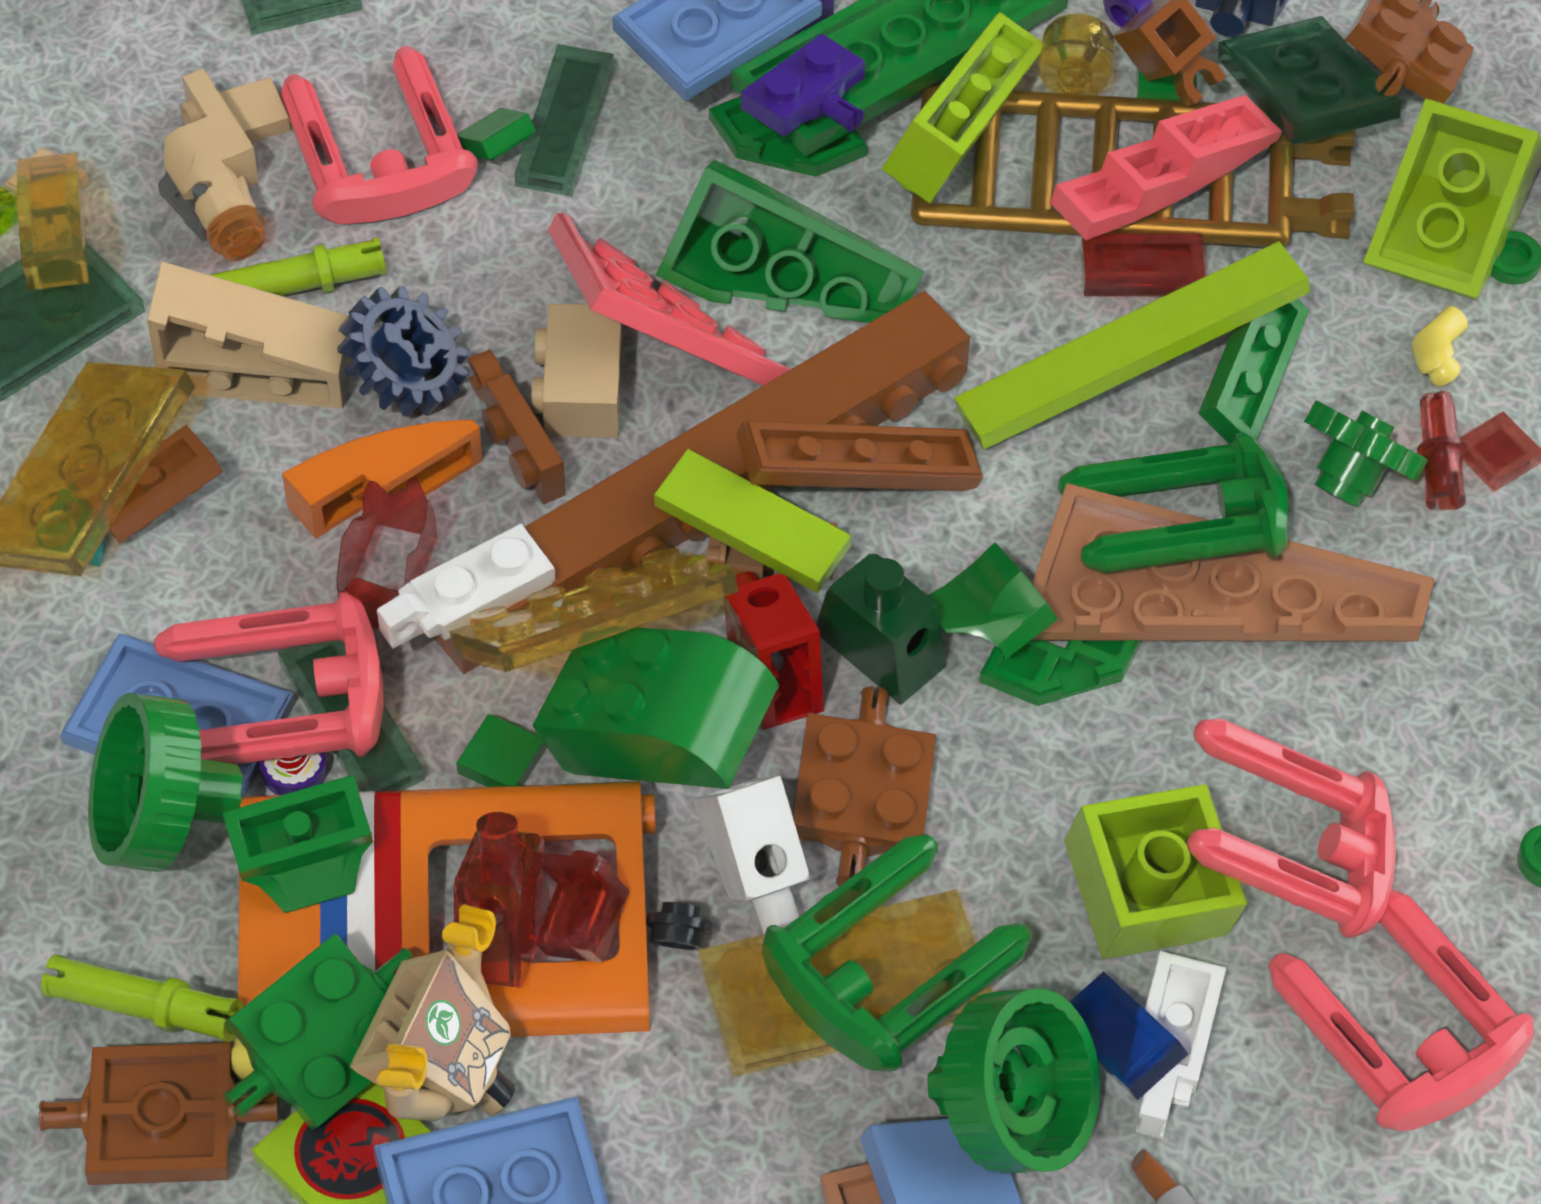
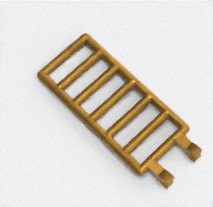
[910,85,1355,247]

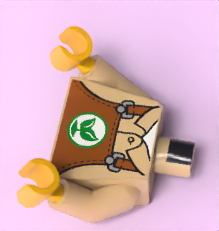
[350,904,515,1121]

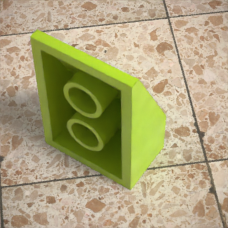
[1363,98,1541,301]

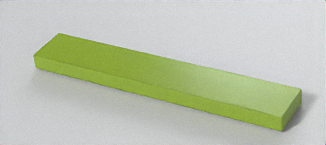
[954,241,1310,450]

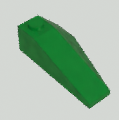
[656,159,925,323]

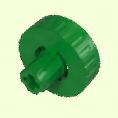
[88,693,243,872]
[927,988,1100,1173]

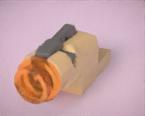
[158,68,266,261]

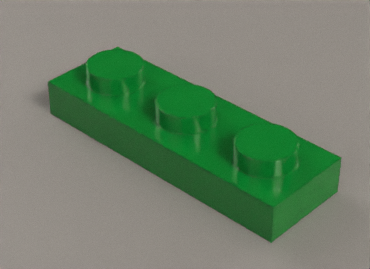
[1198,299,1309,444]

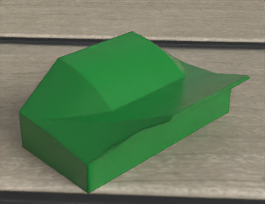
[928,542,1058,658]
[222,775,373,913]

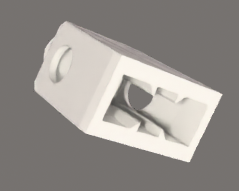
[693,776,809,934]

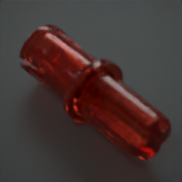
[1417,391,1466,510]

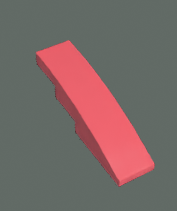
[1049,95,1282,240]

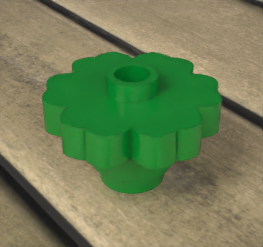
[1304,400,1429,507]

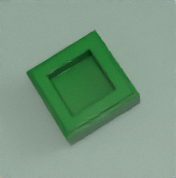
[457,108,536,161]
[456,713,546,787]

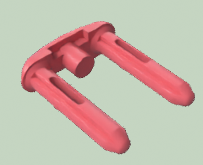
[280,46,478,224]
[154,591,384,764]
[1187,718,1396,938]
[1268,889,1534,1131]

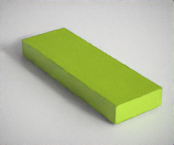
[654,449,851,593]

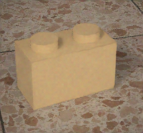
[532,304,623,438]

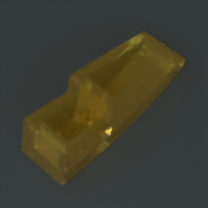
[17,152,90,290]

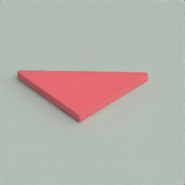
[548,212,791,386]

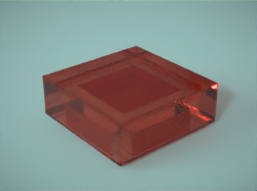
[1454,411,1541,492]

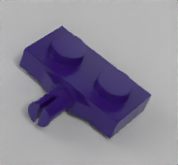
[741,33,865,137]

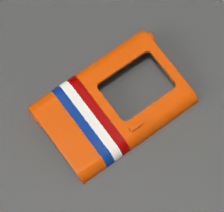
[238,781,656,1037]

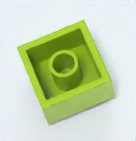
[1064,784,1247,960]

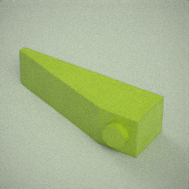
[881,12,1046,203]

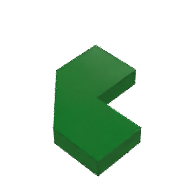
[709,96,867,177]
[979,632,1143,706]

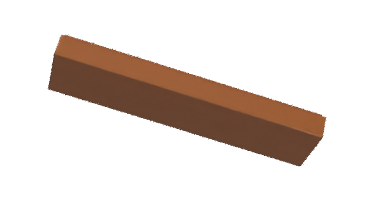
[736,421,983,491]

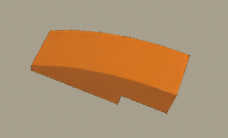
[282,419,483,539]

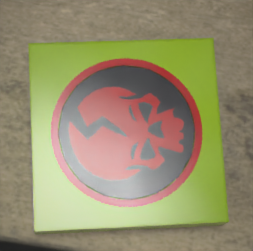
[251,1082,431,1204]

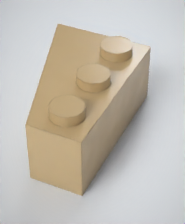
[147,261,353,409]

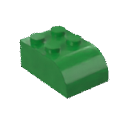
[532,624,779,789]

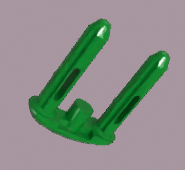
[1058,433,1288,573]
[762,834,1031,1072]

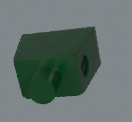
[816,553,946,705]

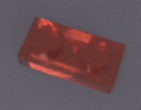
[1080,234,1206,296]

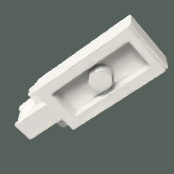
[377,524,555,649]
[1128,951,1226,1139]

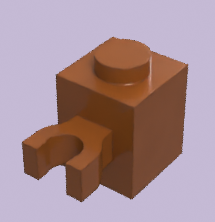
[1113,0,1227,106]

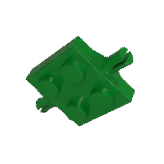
[223,933,413,1130]

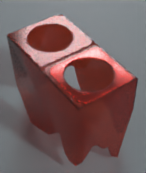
[336,477,438,629]

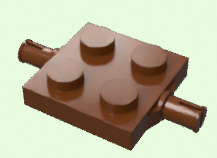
[1345,0,1474,104]
[792,686,936,886]
[39,1042,280,1185]

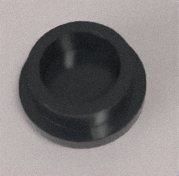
[646,902,714,951]

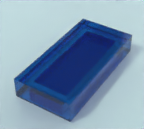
[1070,971,1188,1101]

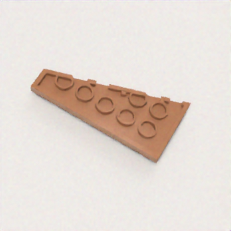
[1032,483,1435,641]

